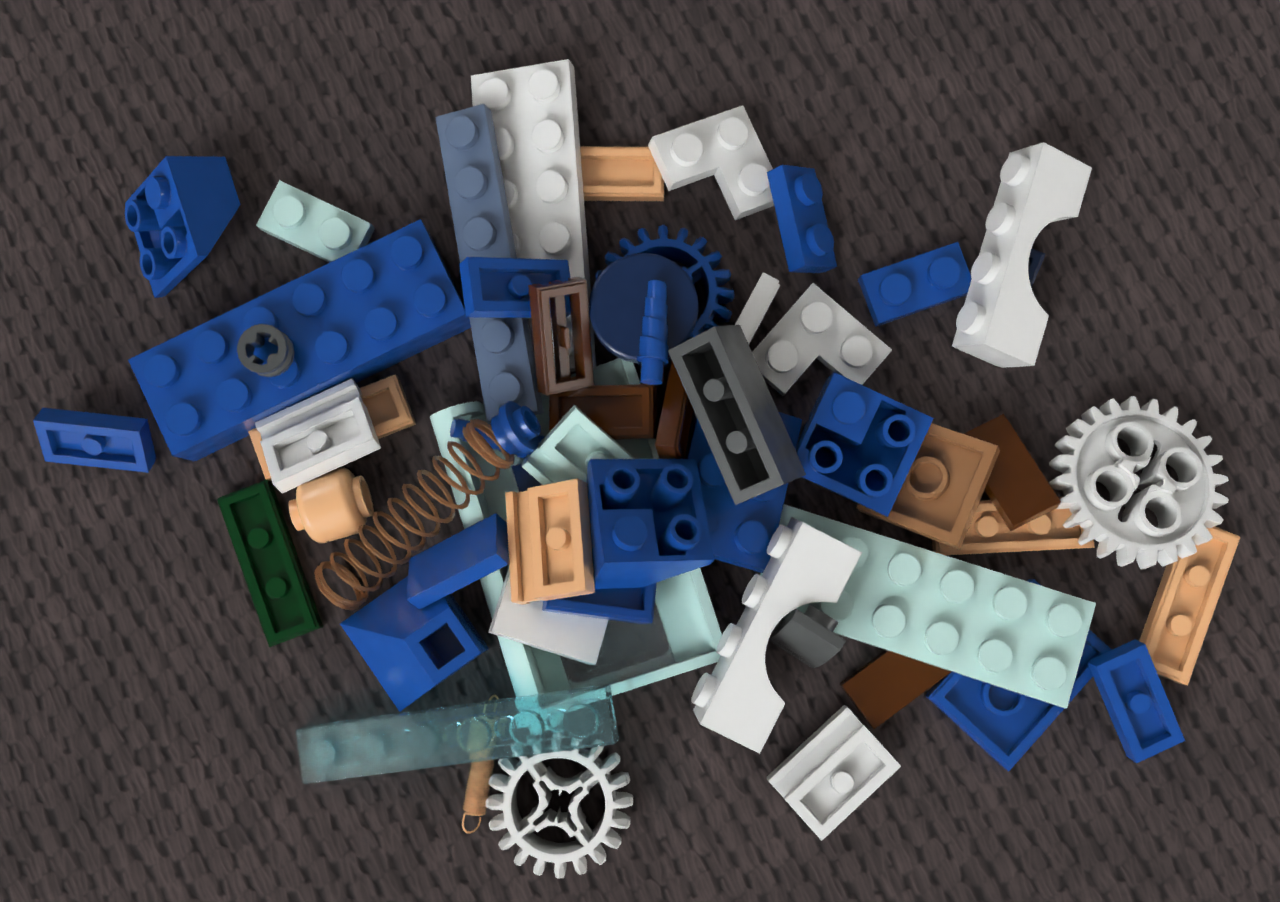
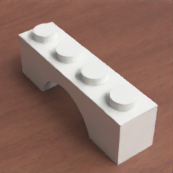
[952,142,1092,368]
[691,517,862,754]

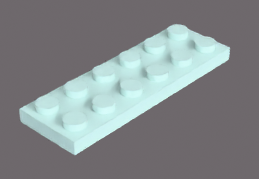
[760,504,1096,708]

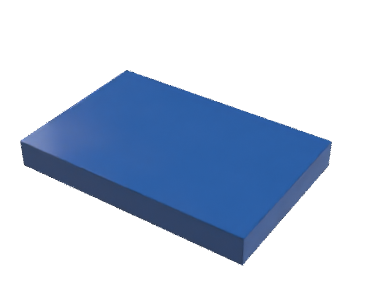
[925,579,1112,771]

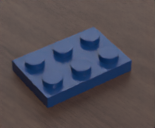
[686,412,802,573]

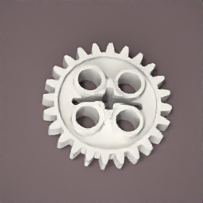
[1049,396,1229,569]

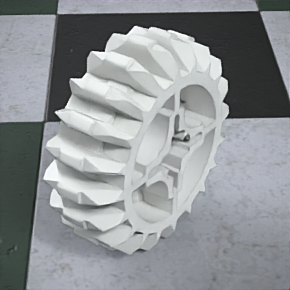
[486,725,633,879]

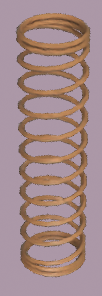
[315,419,515,611]

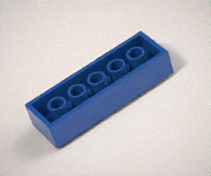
[128,219,471,461]

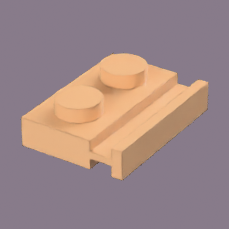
[505,478,595,605]

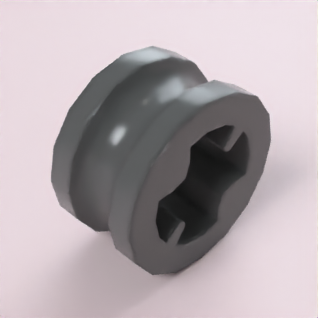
[237,324,295,377]

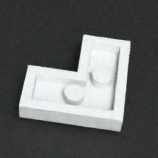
[648,105,774,220]
[752,283,892,396]

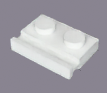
[255,379,381,494]
[766,705,901,841]

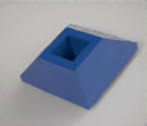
[125,156,241,298]
[796,372,934,517]
[586,459,714,589]
[340,576,489,712]

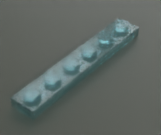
[296,684,619,784]

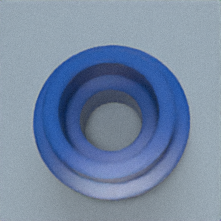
[491,401,541,455]

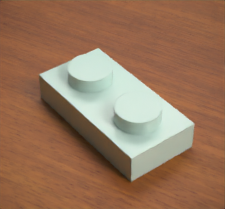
[256,180,375,263]

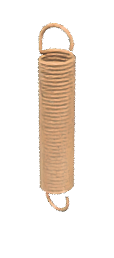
[462,695,502,834]

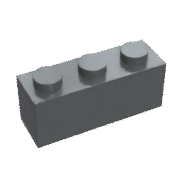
[668,325,806,505]

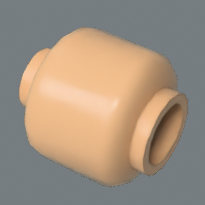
[288,467,374,543]

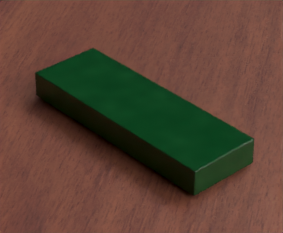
[217,480,323,647]

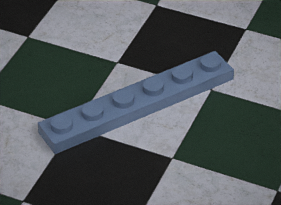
[435,104,544,423]

